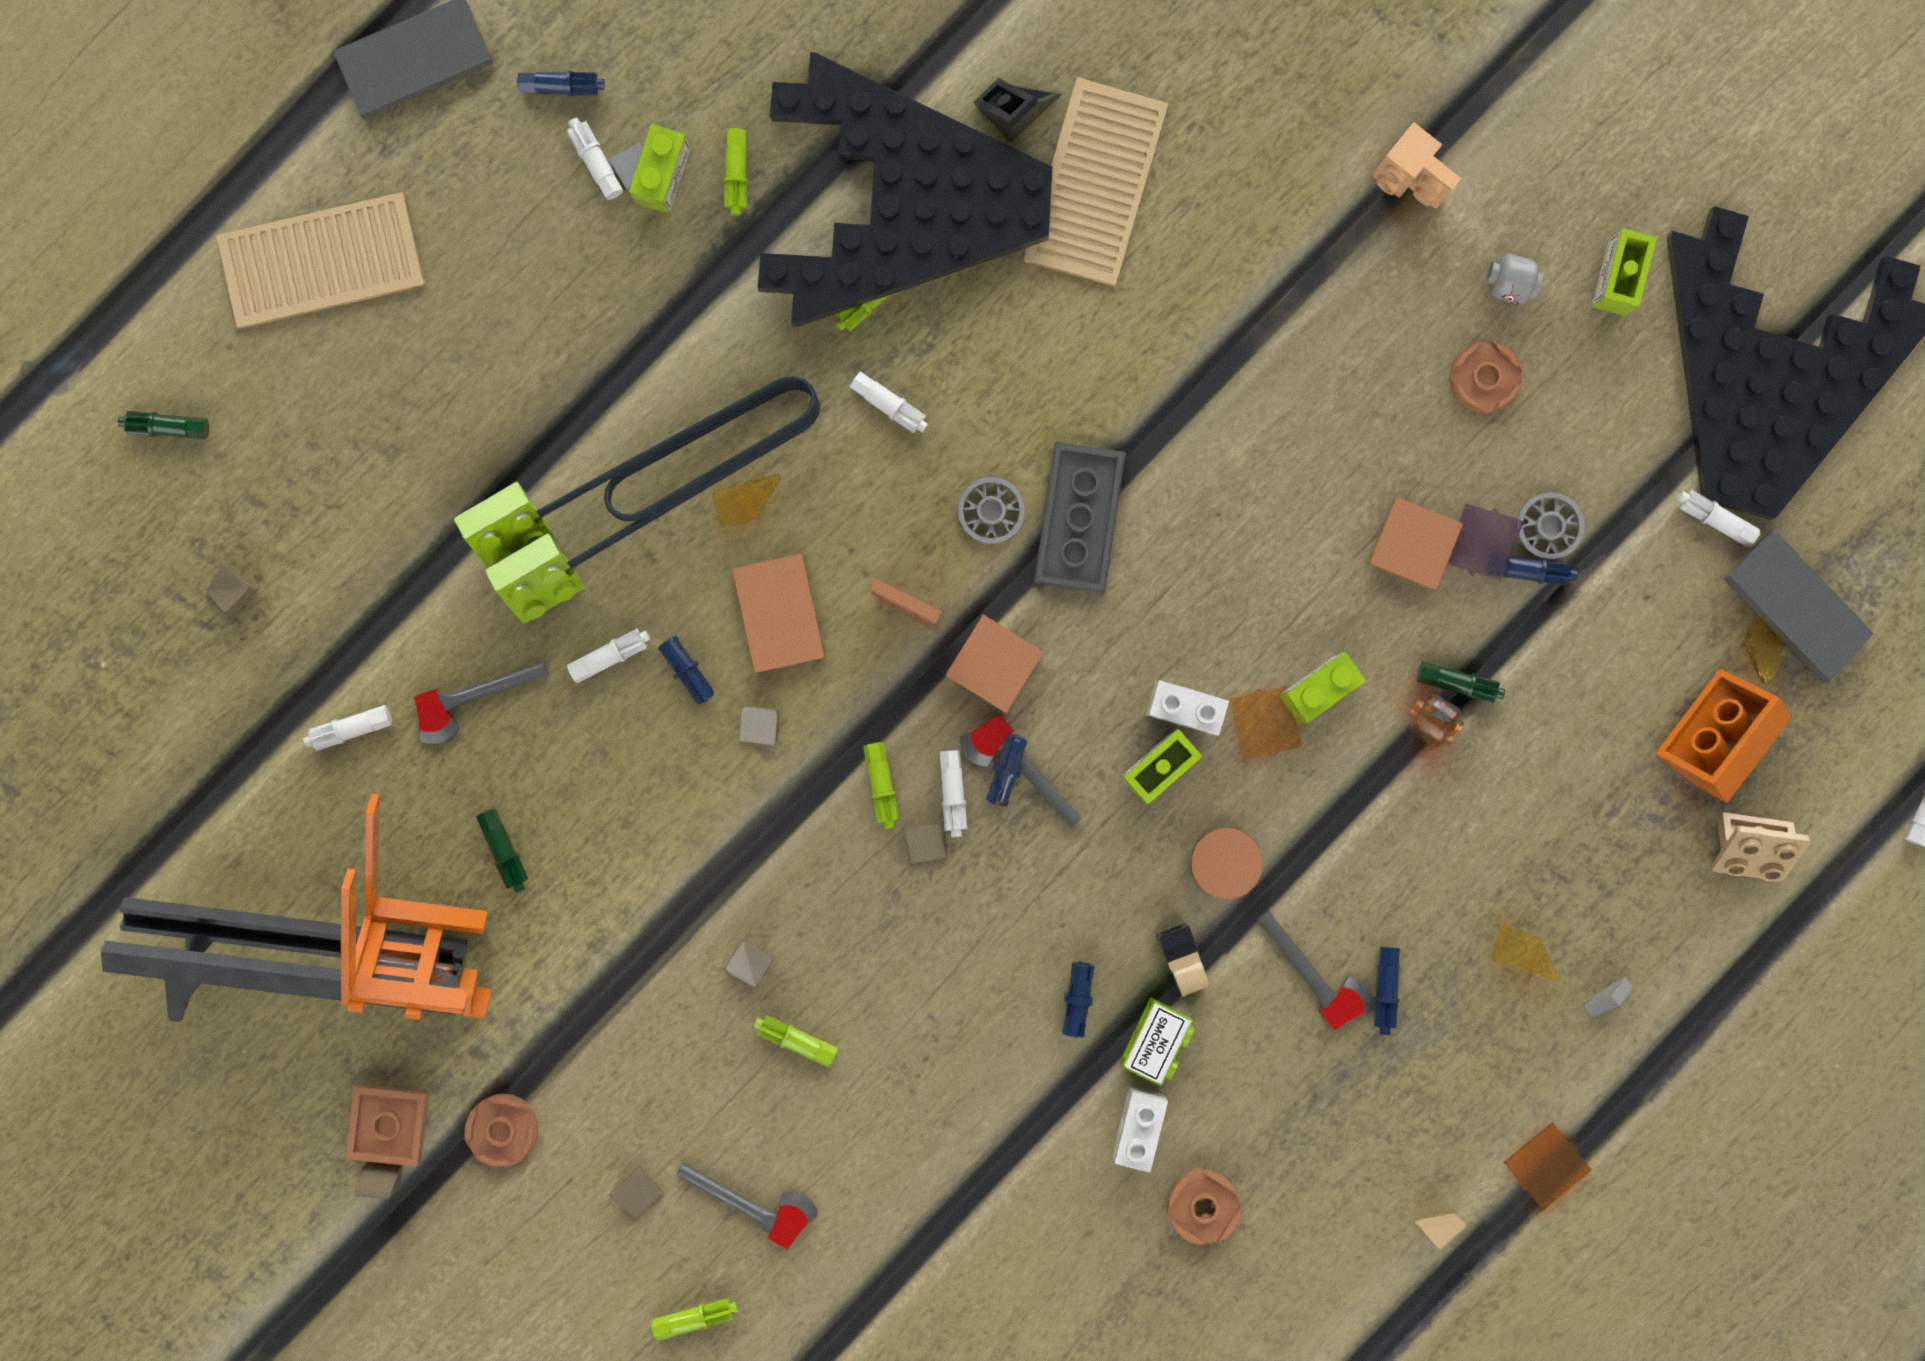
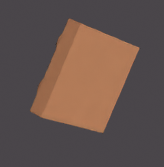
[1368,497,1463,591]
[945,614,1044,713]

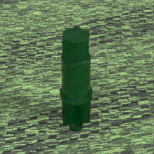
[117,411,210,439]
[1417,661,1505,703]
[476,808,528,893]

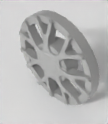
[958,477,1025,544]
[1516,492,1585,560]

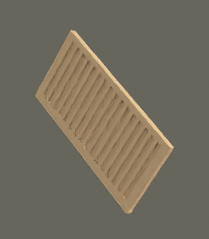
[1023,77,1169,287]
[216,192,426,329]

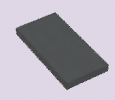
[333,0,494,119]
[1034,442,1126,594]
[1723,530,1874,683]

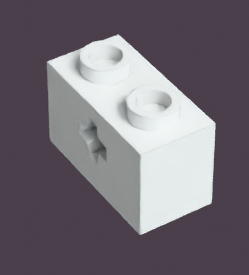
[1145,680,1229,736]
[1112,1085,1168,1173]

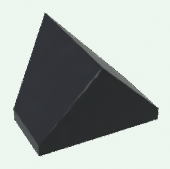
[973,78,1061,142]

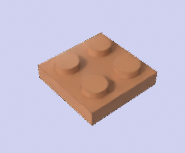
[345,1084,429,1167]

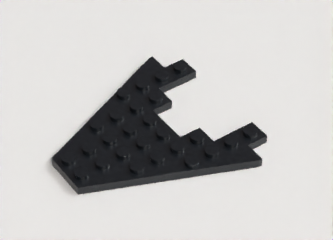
[758,52,1053,327]
[1667,206,1925,520]

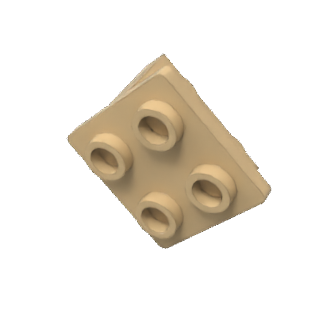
[1712,812,1810,881]

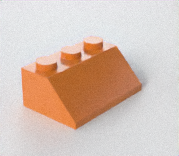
[1655,669,1792,803]

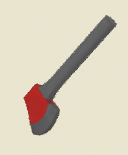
[413,662,549,744]
[960,714,1081,828]
[1257,910,1374,1030]
[676,1162,818,1250]

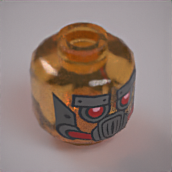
[1407,694,1464,748]

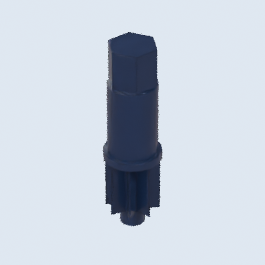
[517,71,605,96]
[1487,554,1577,585]
[1374,946,1400,1035]

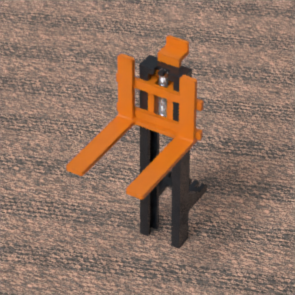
[101,793,491,1022]

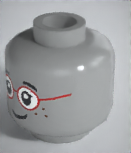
[1485,253,1543,305]

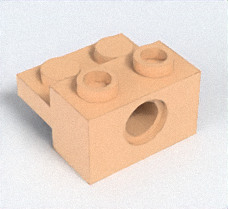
[1372,122,1462,209]

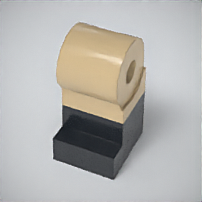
[1156,923,1209,997]

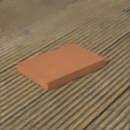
[732,553,826,674]
[870,578,944,631]

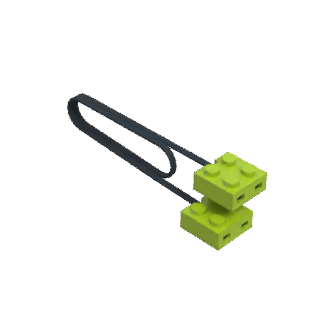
[454,376,820,624]

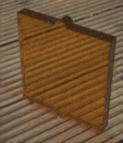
[1230,686,1302,760]
[1504,1122,1592,1210]

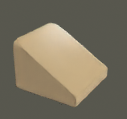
[1415,1213,1466,1250]

